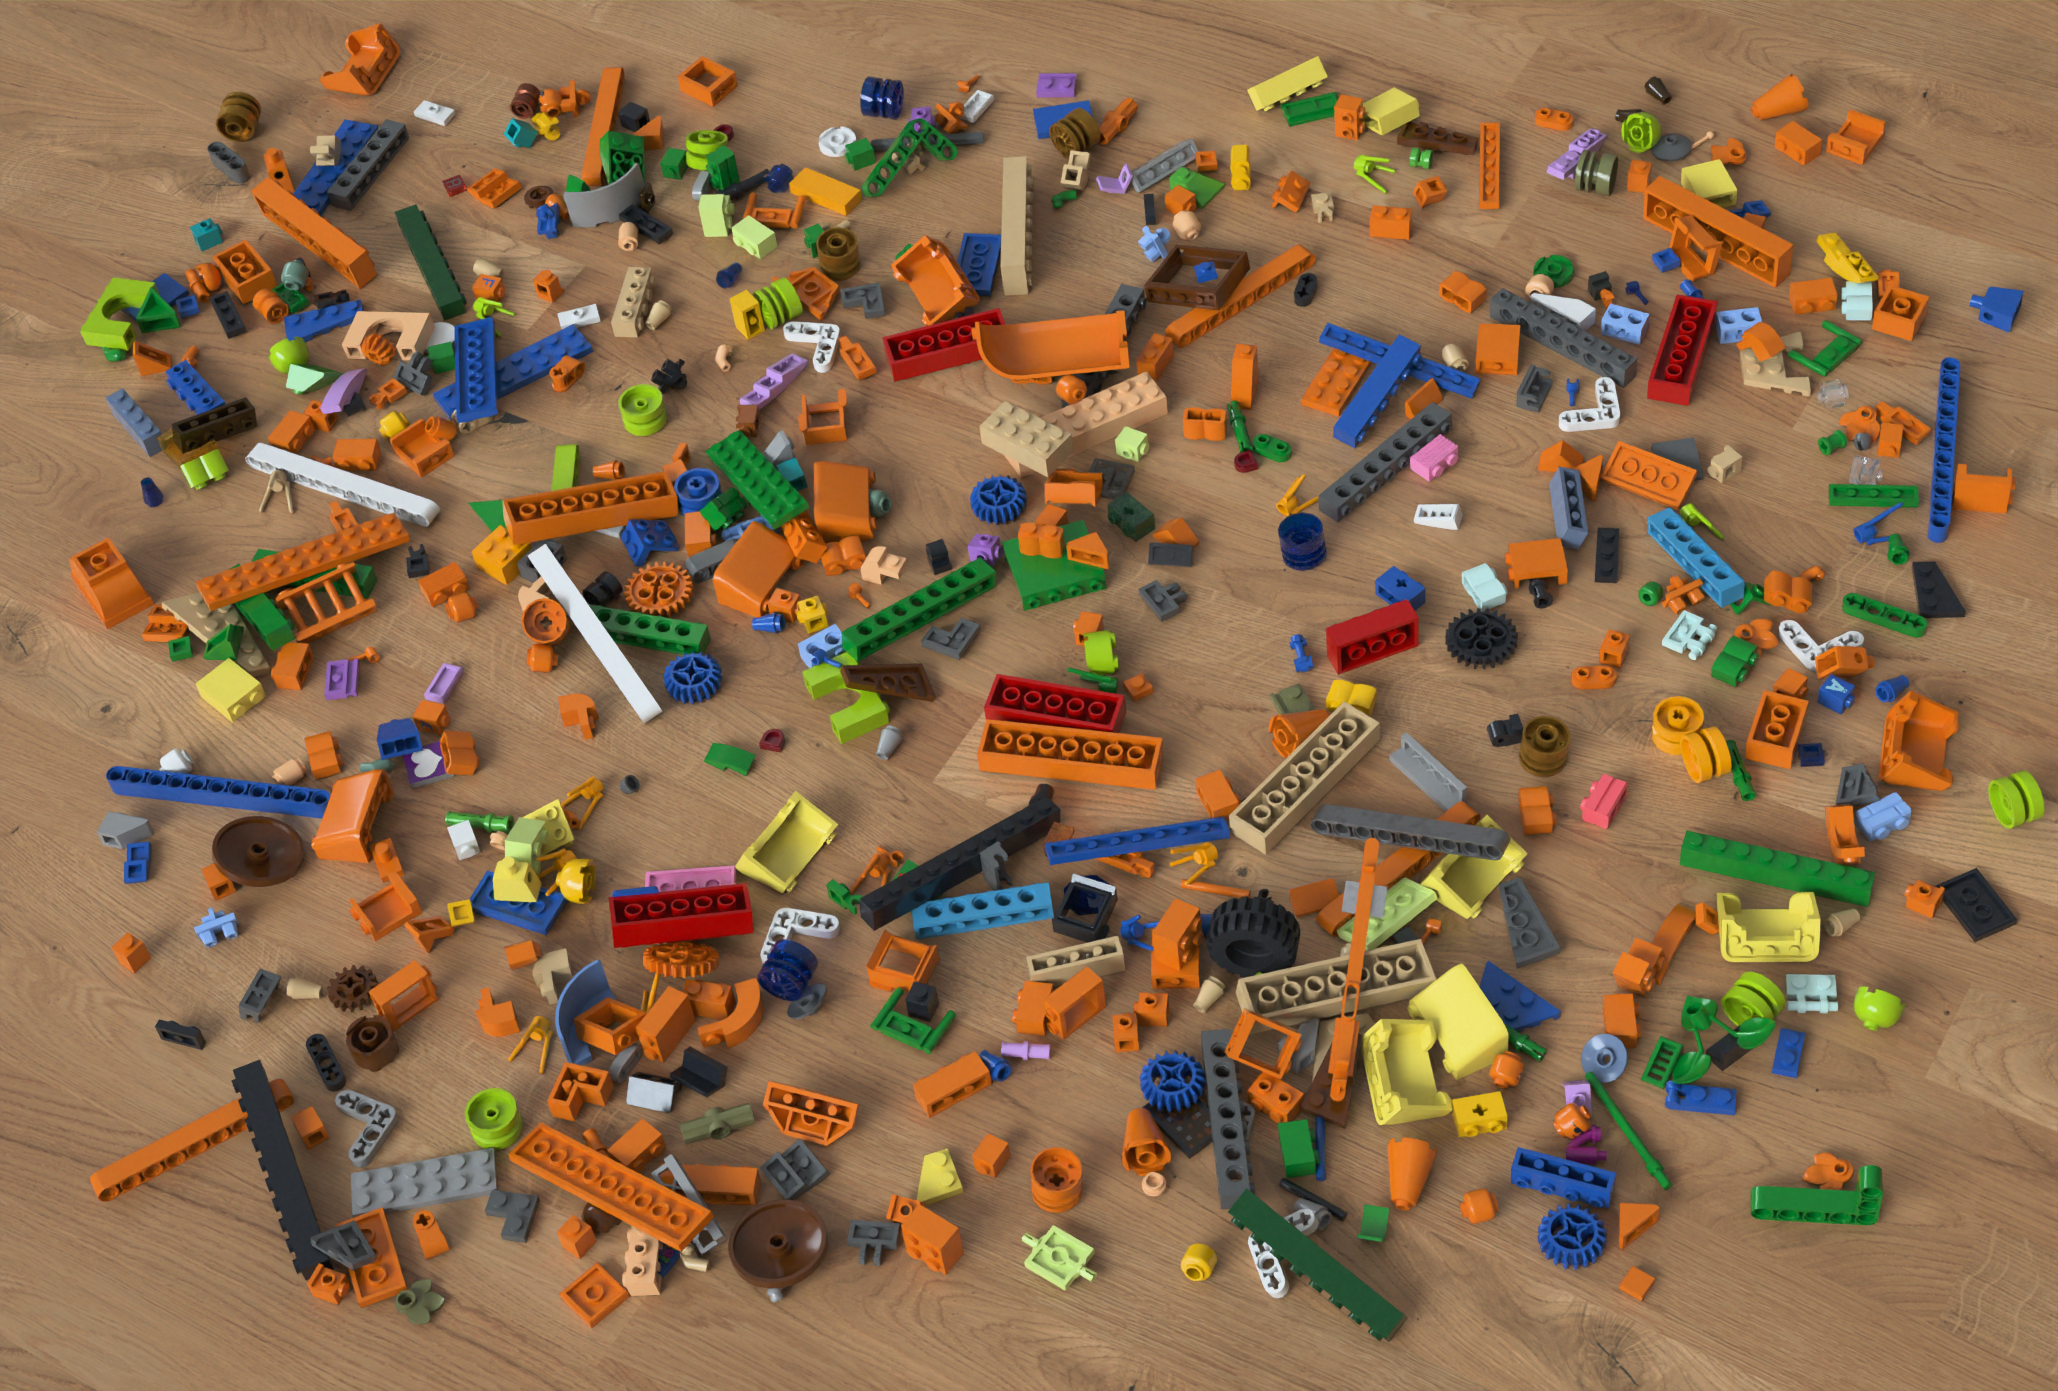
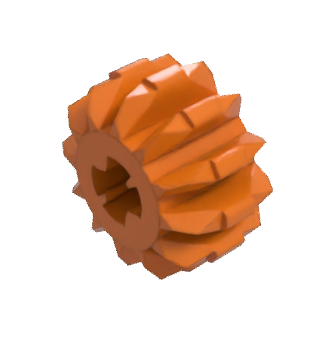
[361,333,396,366]

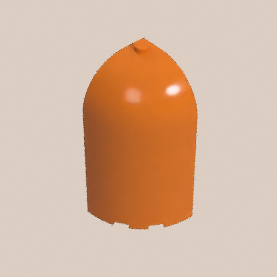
[972,311,1130,380]

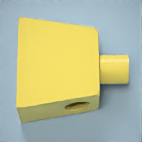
[493,857,542,902]

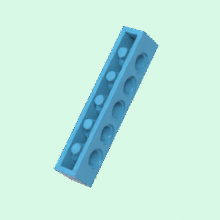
[1648,507,1745,608]
[912,882,1054,940]

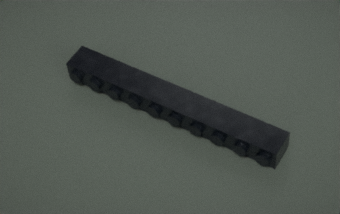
[860,796,1060,931]
[231,1060,334,1280]

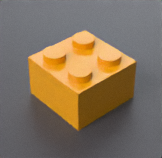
[471,525,532,585]

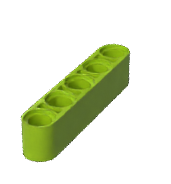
[551,444,580,491]

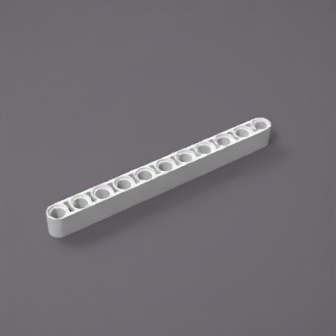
[246,443,440,527]
[527,544,663,724]

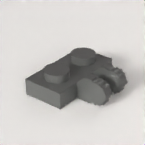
[393,351,433,396]
[1138,580,1188,622]
[847,1220,901,1266]

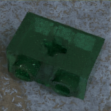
[1107,492,1155,542]

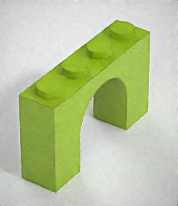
[80,277,160,350]
[802,652,890,744]

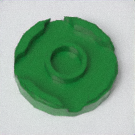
[1533,255,1574,288]

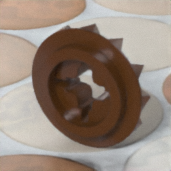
[524,186,554,210]

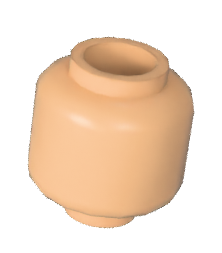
[1172,210,1202,240]
[1525,274,1554,302]

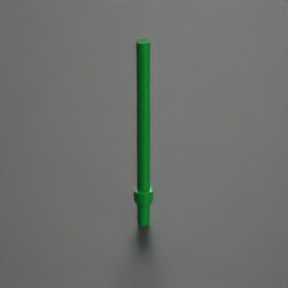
[1585,1072,1673,1190]

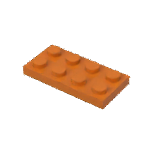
[1301,348,1373,416]
[1600,441,1698,510]
[336,1207,408,1308]

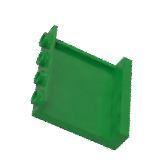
[1002,520,1107,611]

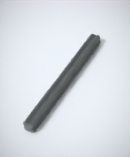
[871,132,984,151]

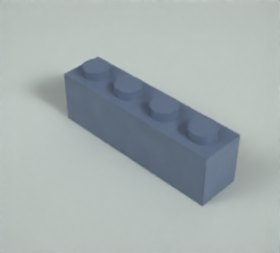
[106,388,167,457]
[1549,466,1588,550]

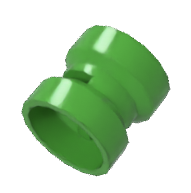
[1409,147,1433,170]

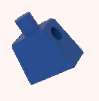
[1969,287,2024,332]
[377,718,423,760]

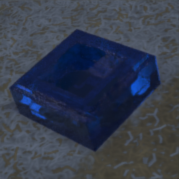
[1798,743,1825,767]

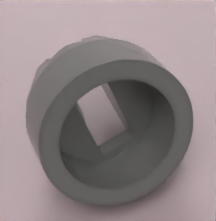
[1854,433,1872,451]
[620,775,640,794]

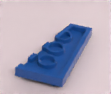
[284,299,364,343]

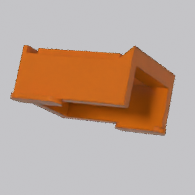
[1669,215,1723,282]
[798,389,847,445]
[1045,468,1103,507]
[866,930,940,992]

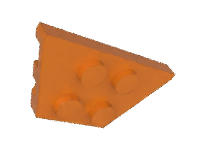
[772,267,840,321]

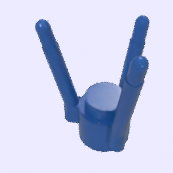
[1853,502,1903,546]
[1120,915,1159,951]

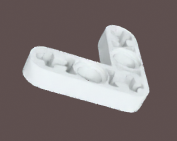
[783,321,841,373]
[1559,377,1620,432]
[1779,620,1864,672]
[760,908,840,969]
[1248,1209,1319,1298]

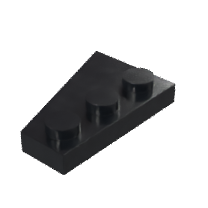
[1912,561,1966,618]

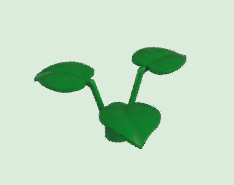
[1672,995,1776,1084]

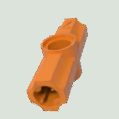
[1098,97,1138,146]

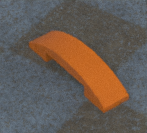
[1651,904,1696,985]

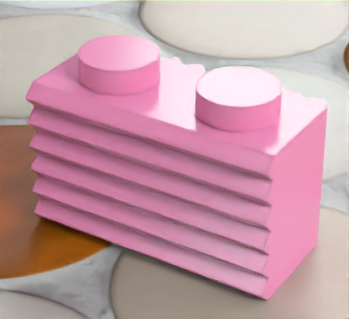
[1410,434,1458,482]

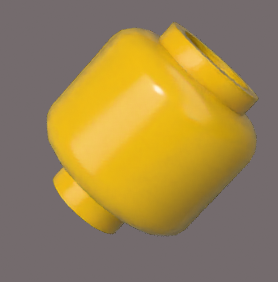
[379,411,411,439]
[1181,1243,1217,1281]

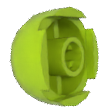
[1621,112,1662,153]
[268,336,309,374]
[1853,986,1906,1031]

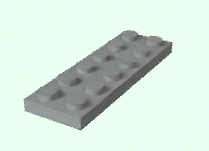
[351,1148,498,1218]

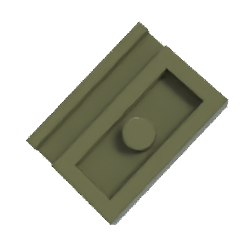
[1270,683,1315,715]

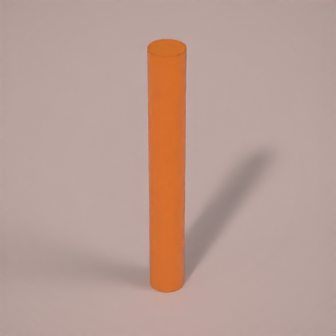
[1181,879,1251,898]

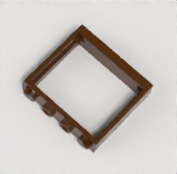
[1144,244,1250,310]

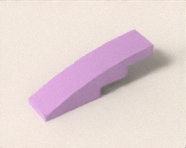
[740,353,808,410]
[320,368,367,414]

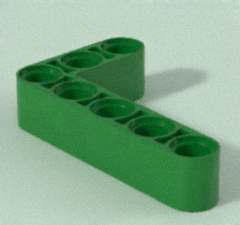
[861,118,957,198]
[1750,1165,1883,1226]

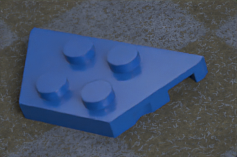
[1480,961,1561,1032]

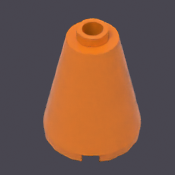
[1750,74,1809,120]
[1269,709,1331,758]
[1121,1108,1171,1176]
[1387,1137,1437,1210]

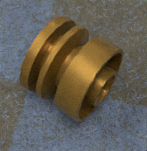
[215,92,262,142]
[1049,108,1101,159]
[816,227,860,281]
[1519,716,1571,777]

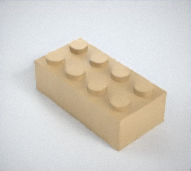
[979,401,1073,477]

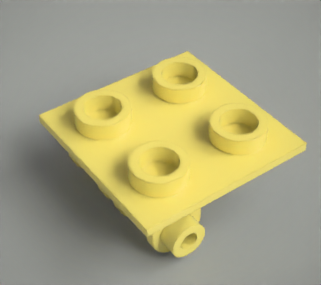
[522,799,575,857]

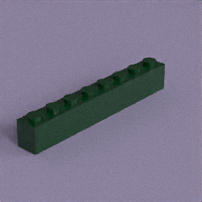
[395,204,467,321]
[1228,1188,1408,1342]

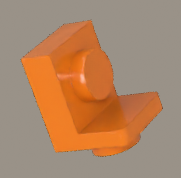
[1875,269,1900,298]

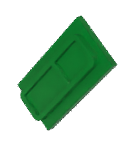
[1281,92,1339,127]

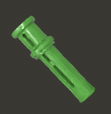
[445,811,514,834]

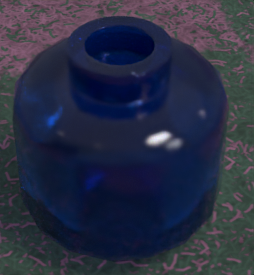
[765,164,794,193]

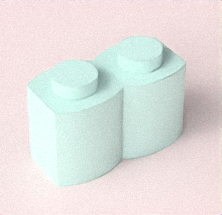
[1841,281,1873,320]
[1462,563,1508,612]

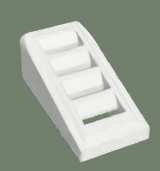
[1414,504,1463,530]

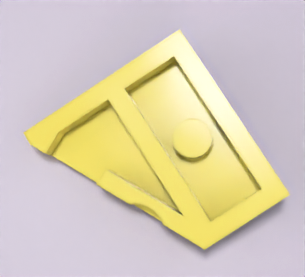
[917,1148,964,1206]

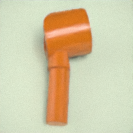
[957,75,979,93]
[311,455,335,467]
[848,582,871,609]
[349,646,380,663]
[877,846,903,868]
[1420,919,1442,944]

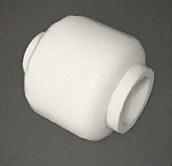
[159,748,194,774]

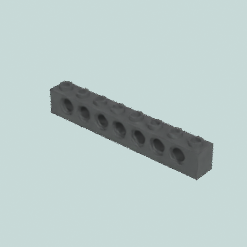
[1061,284,1147,408]
[1490,288,1637,388]
[1318,402,1452,523]
[1201,1029,1255,1209]

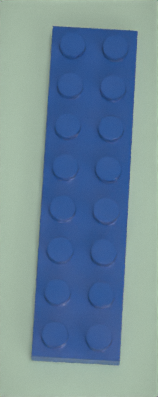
[293,119,378,216]
[454,317,498,423]
[433,324,593,421]

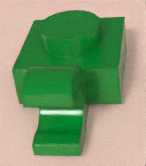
[826,879,862,914]

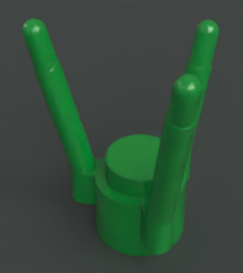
[1067,667,1118,694]

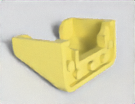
[735,791,838,894]
[1420,815,1528,919]
[1717,892,1820,962]
[1407,963,1508,1080]
[1361,1019,1452,1125]

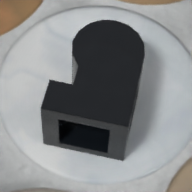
[926,539,952,575]
[1487,713,1523,747]

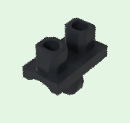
[651,359,687,395]

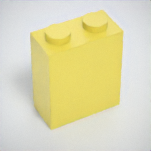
[1363,87,1420,136]
[1681,159,1737,208]
[196,658,266,722]

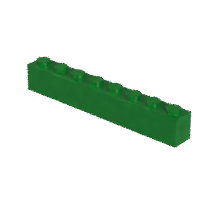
[1680,830,1875,907]

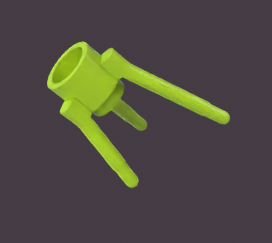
[1354,154,1395,194]
[473,297,515,337]
[1680,503,1724,539]

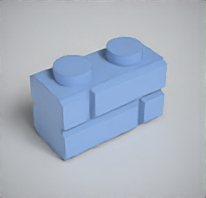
[1854,792,1912,842]

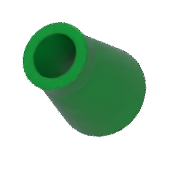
[1887,534,1910,565]

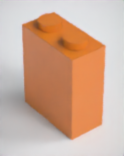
[636,986,696,1063]

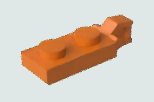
[839,335,877,381]
[1876,401,1932,446]
[329,501,358,532]
[1095,852,1155,879]

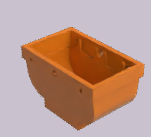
[69,537,154,629]

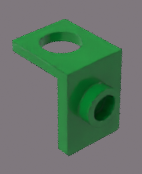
[1730,581,1771,615]
[1357,1204,1390,1242]

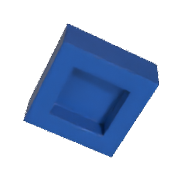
[1652,248,1681,273]
[1194,261,1218,283]
[176,295,200,318]

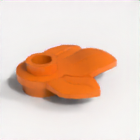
[1711,137,1747,165]
[1838,406,1880,442]
[1734,619,1779,660]
[1803,1153,1854,1190]

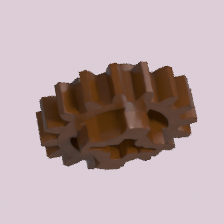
[327,965,378,1013]

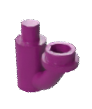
[1566,1125,1607,1165]

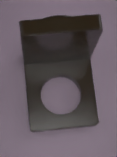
[639,182,656,213]

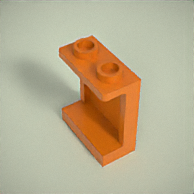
[1826,109,1886,165]
[1476,323,1521,375]
[390,418,454,478]
[1952,464,2016,513]
[1505,538,1568,589]
[349,871,422,941]
[1151,929,1200,989]

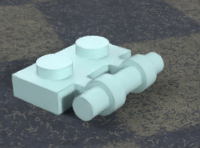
[1662,610,1717,660]
[1785,974,1838,1014]

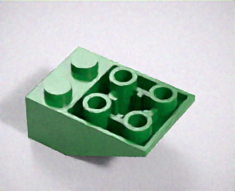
[600,131,645,185]

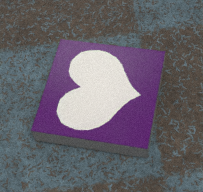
[403,741,454,789]

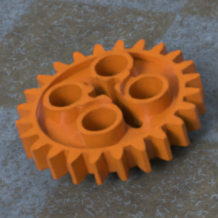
[624,562,694,618]
[643,940,719,978]

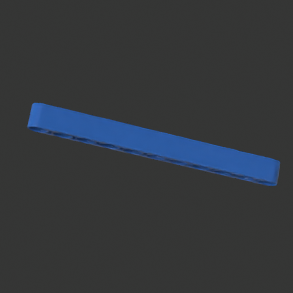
[1927,357,1960,543]
[106,766,330,819]

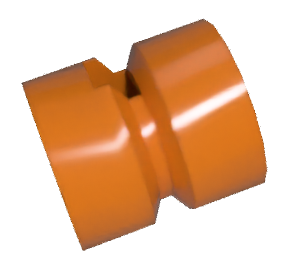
[253,288,289,324]

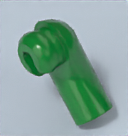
[1051,189,1077,209]
[102,347,127,362]

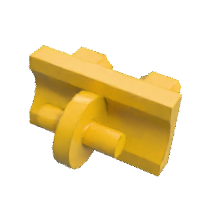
[531,112,560,141]

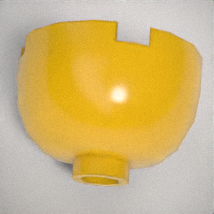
[556,858,596,904]

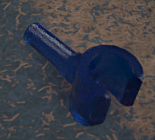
[1625,281,1649,305]

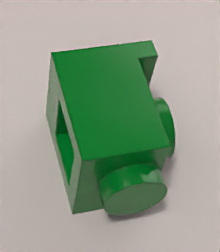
[804,223,824,259]

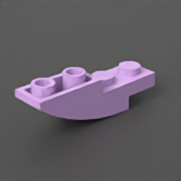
[1547,128,1607,180]

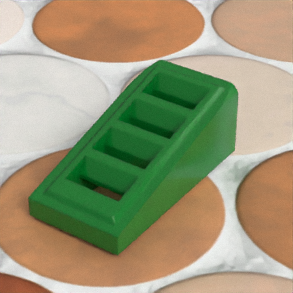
[1641,1036,1684,1089]

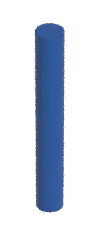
[1315,1117,1326,1181]

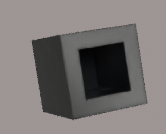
[618,101,650,132]
[905,981,939,1022]

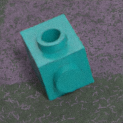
[503,118,538,148]
[190,218,223,252]
[776,458,808,492]

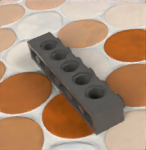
[327,119,409,211]

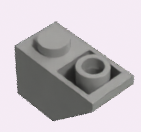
[763,430,797,469]
[97,812,154,849]
[1278,1017,1319,1075]

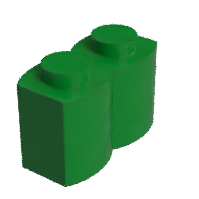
[1711,635,1759,687]

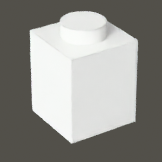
[447,820,481,860]

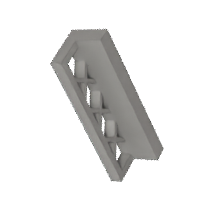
[1124,138,1199,192]
[1389,732,1467,812]
[651,1154,728,1255]

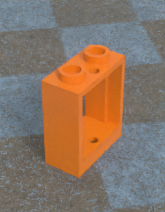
[677,56,738,107]
[369,960,438,1031]
[1044,966,1106,1040]
[574,997,647,1055]
[1225,1008,1302,1079]

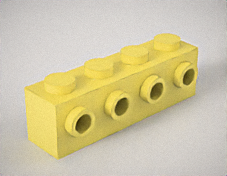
[1247,56,1328,111]

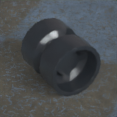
[582,571,623,607]

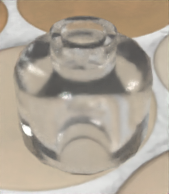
[1817,379,1850,409]

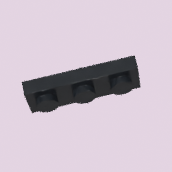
[619,204,673,244]
[209,291,247,339]
[1595,527,1620,583]

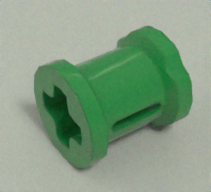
[1818,430,1847,456]

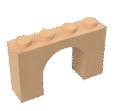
[342,311,435,360]

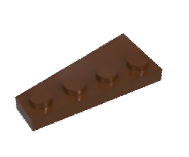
[1397,120,1478,155]
[840,663,936,702]
[1300,1034,1362,1129]

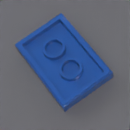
[1033,100,1093,139]
[122,273,189,321]

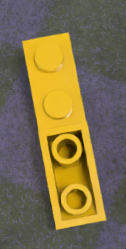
[1816,232,1879,283]

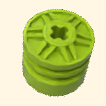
[752,277,803,329]

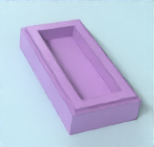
[424,663,464,704]

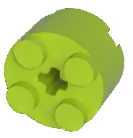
[1083,630,1119,675]

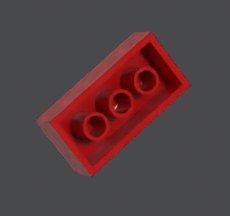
[1326,599,1419,675]

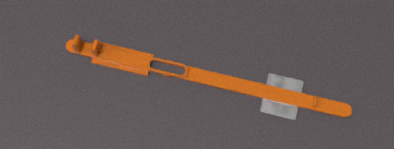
[1328,838,1387,1102]

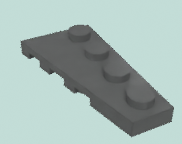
[1499,877,1561,969]

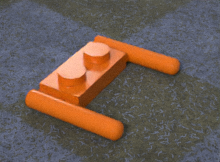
[742,193,806,229]

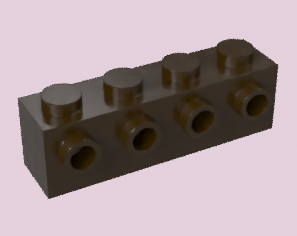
[171,397,257,454]

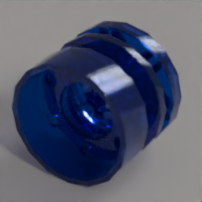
[860,76,904,120]
[1278,512,1327,571]
[757,939,818,1001]

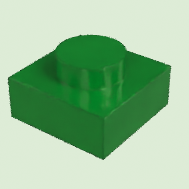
[168,636,193,662]

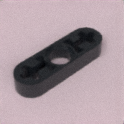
[306,1034,346,1092]

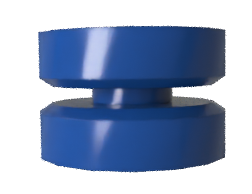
[674,468,722,517]

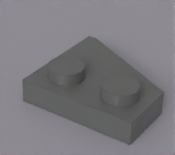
[1836,763,1881,806]
[311,1220,376,1270]

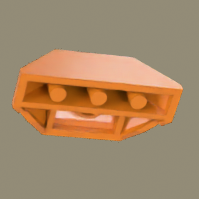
[763,1081,859,1146]

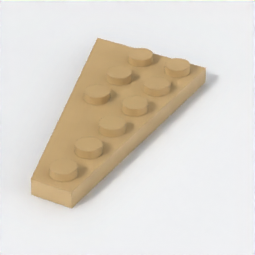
[162,593,270,677]

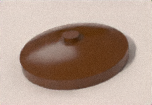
[212,816,304,887]
[728,1199,828,1289]

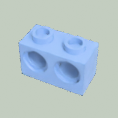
[1601,303,1650,345]
[1715,307,1762,344]
[798,624,846,668]

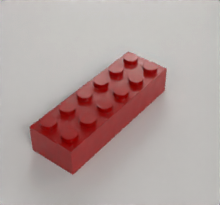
[1647,294,1718,406]
[882,308,1006,382]
[984,674,1126,733]
[608,883,753,948]

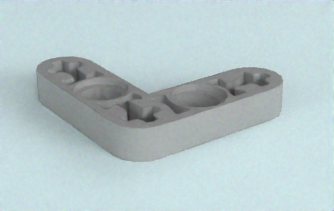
[335,1090,398,1168]

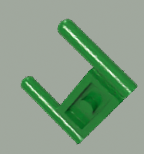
[1788,320,1863,377]
[870,987,956,1054]

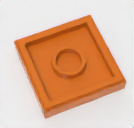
[559,1262,630,1328]

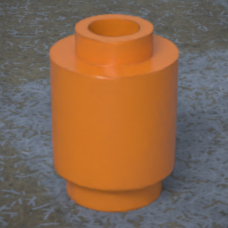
[425,416,457,441]

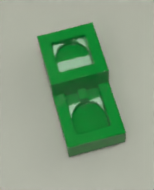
[704,743,756,776]

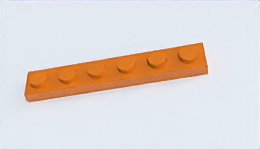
[1479,122,1500,209]

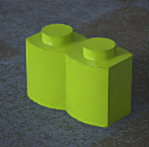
[180,449,229,490]

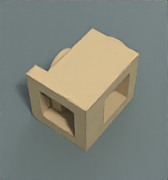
[1707,445,1742,483]

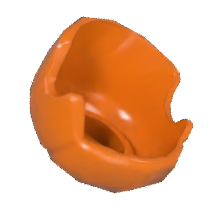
[195,262,221,291]

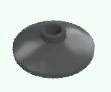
[1651,133,1691,161]
[787,983,827,1020]

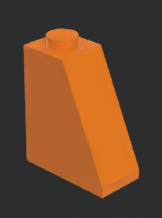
[1231,344,1259,410]

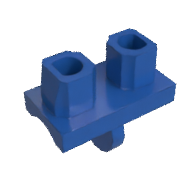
[536,203,560,239]

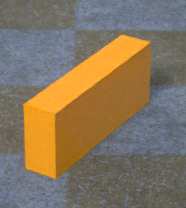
[789,167,862,216]

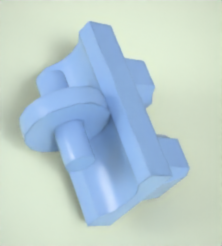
[1138,226,1171,262]
[194,907,239,948]

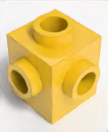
[796,595,829,634]

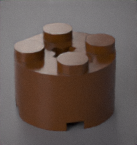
[346,1015,399,1072]

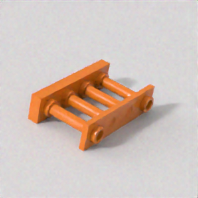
[275,562,377,644]

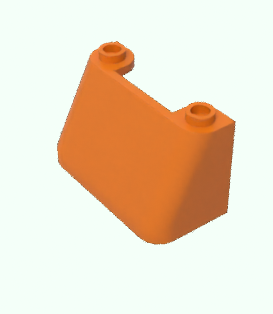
[319,23,400,96]
[890,235,981,326]
[814,461,877,544]
[713,521,805,618]
[1878,690,1959,791]
[312,769,394,863]

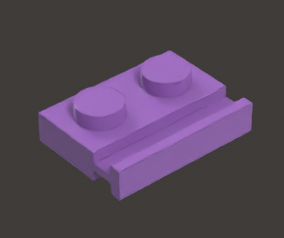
[1036,73,1077,98]
[324,658,360,700]

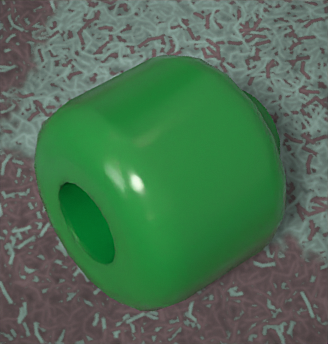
[1638,581,1664,606]

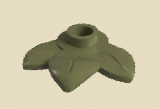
[395,1279,445,1325]

